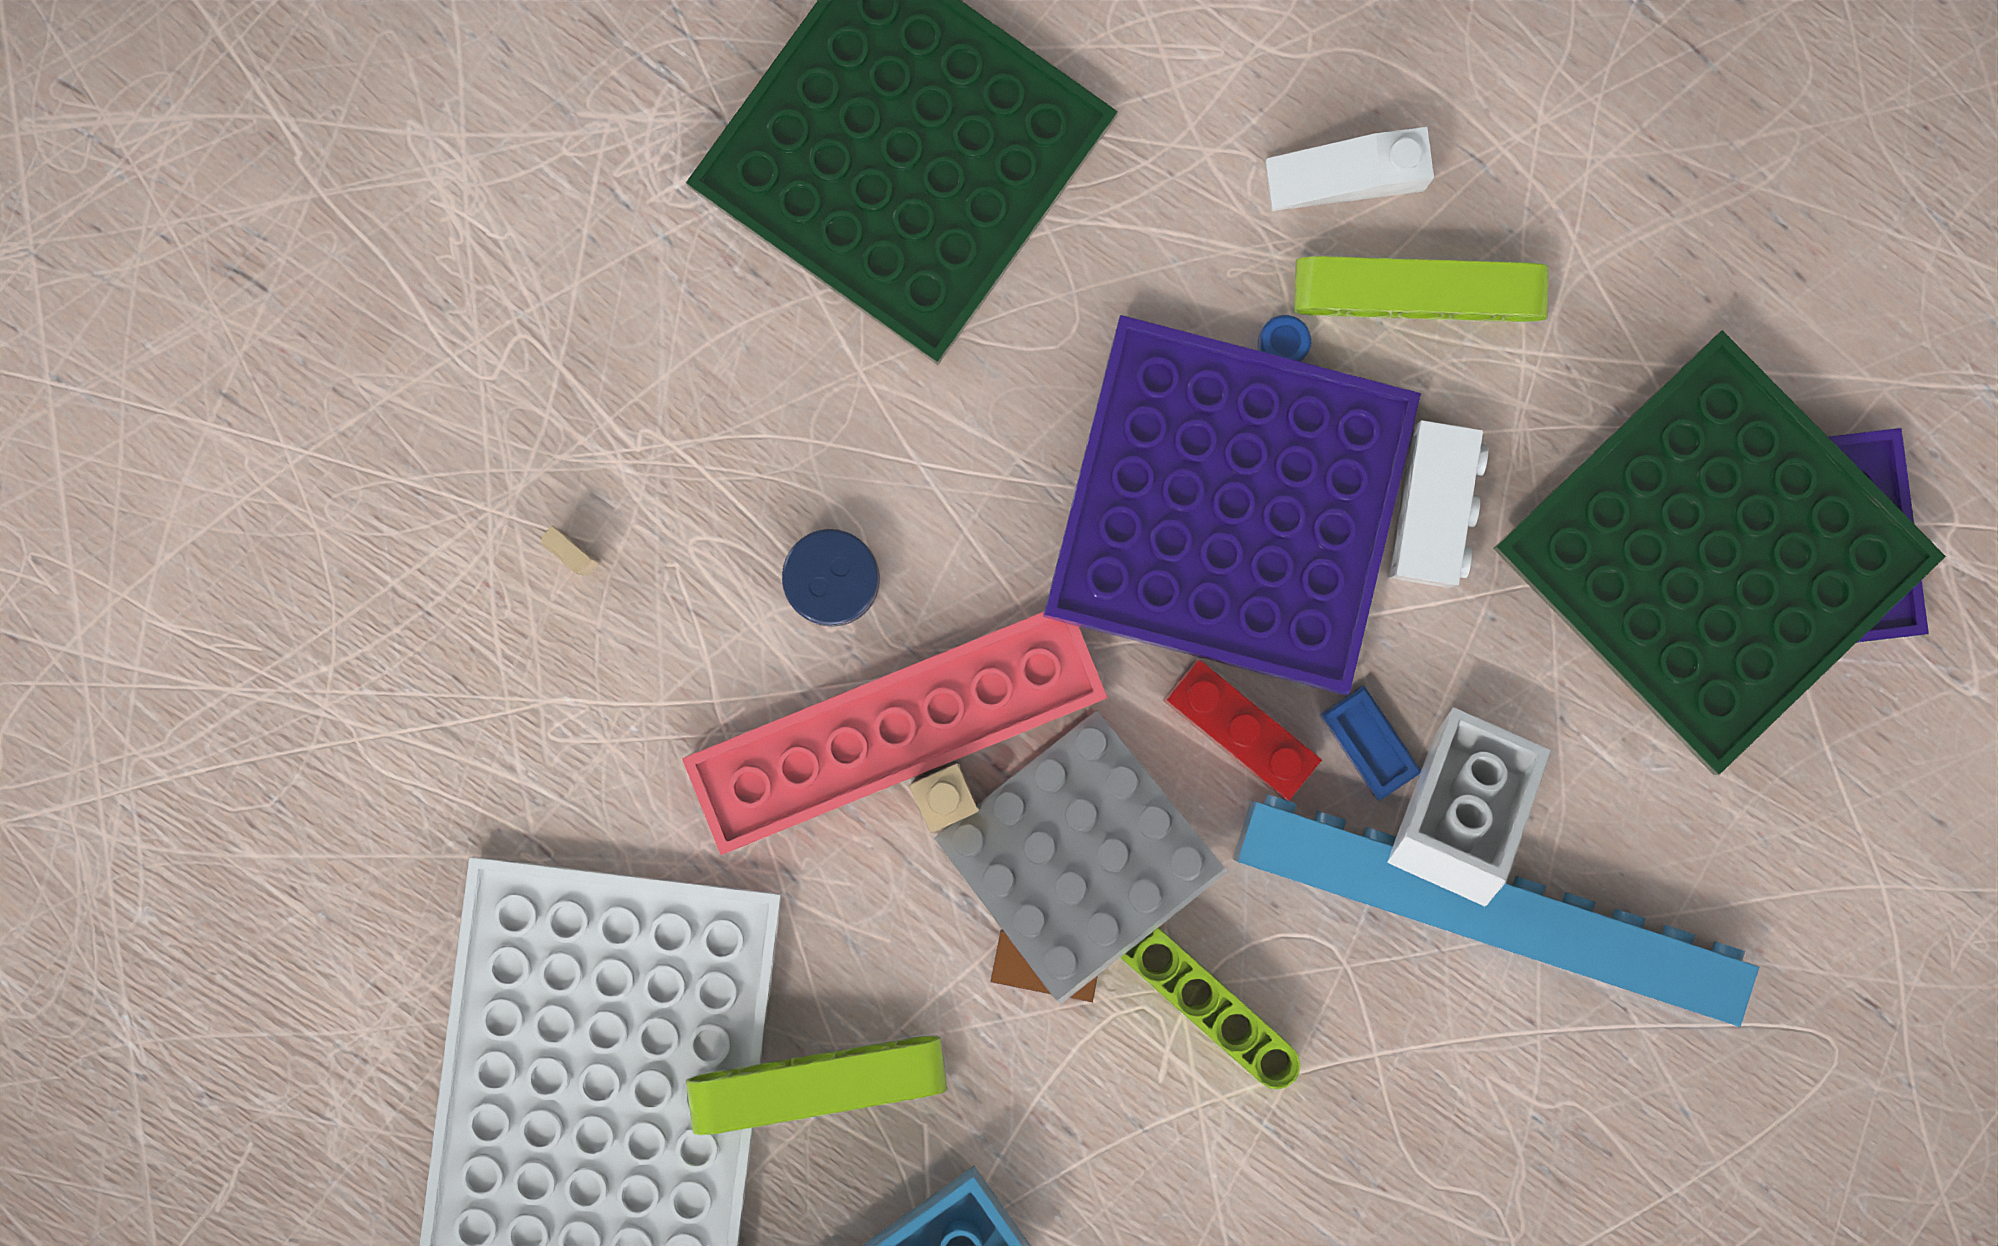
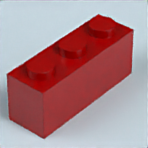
[1162,659,1322,801]

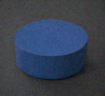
[1258,315,1311,362]

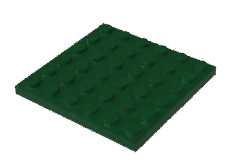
[686,0,1118,365]
[1493,330,1946,775]

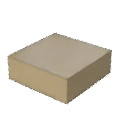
[540,525,600,576]

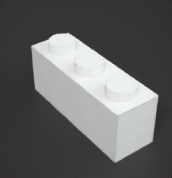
[1389,420,1488,588]

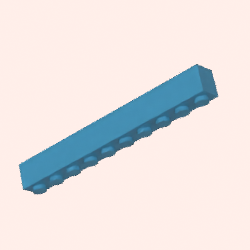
[1232,794,1759,1027]

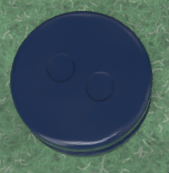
[782,529,880,627]

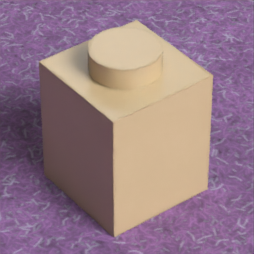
[909,763,979,833]

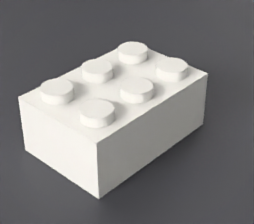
[1387,707,1551,906]

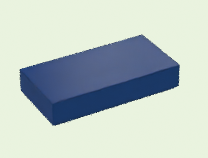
[1319,686,1421,801]

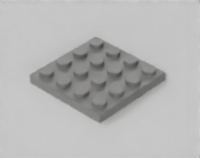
[934,710,1228,1004]

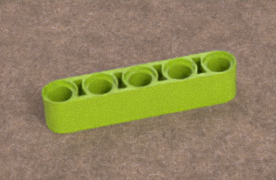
[1294,256,1549,322]
[1120,927,1301,1090]
[686,1036,948,1135]

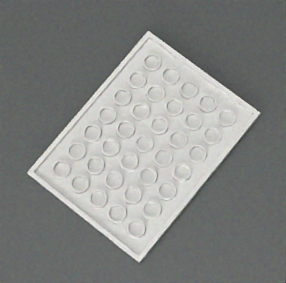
[419,856,782,1246]

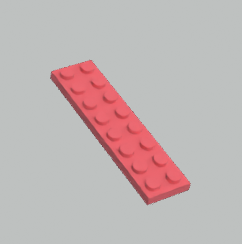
[682,612,1108,855]

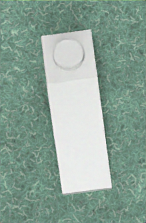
[1265,127,1434,211]

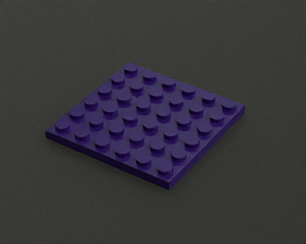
[1043,315,1421,695]

